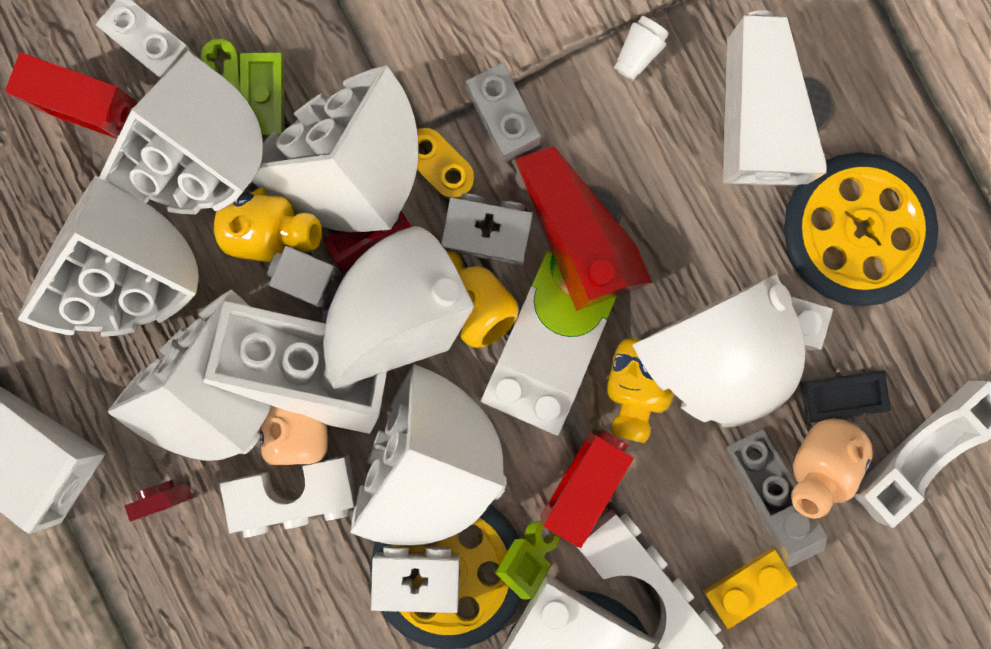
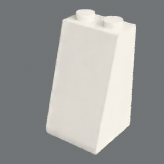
[723,10,826,186]
[0,386,106,534]

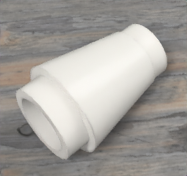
[614,16,669,81]

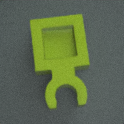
[495,520,560,599]

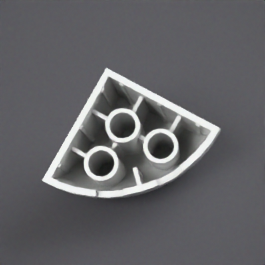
[99,51,263,215]
[252,66,418,232]
[18,176,199,337]
[323,226,474,389]
[632,274,805,427]
[108,290,272,461]
[350,364,507,545]
[502,574,656,649]

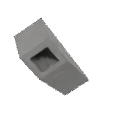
[726,429,827,568]

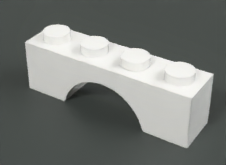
[854,380,991,528]
[578,510,724,649]

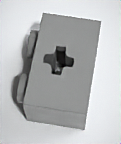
[466,62,541,164]
[441,193,533,266]
[267,246,344,309]

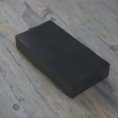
[800,370,891,423]

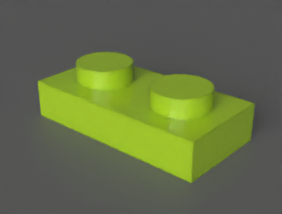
[240,53,284,138]

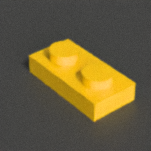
[703,547,798,629]

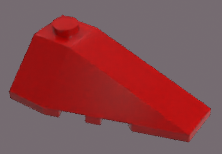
[515,146,652,311]

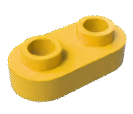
[417,128,474,199]

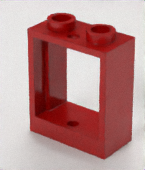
[5,52,138,139]
[540,429,634,549]

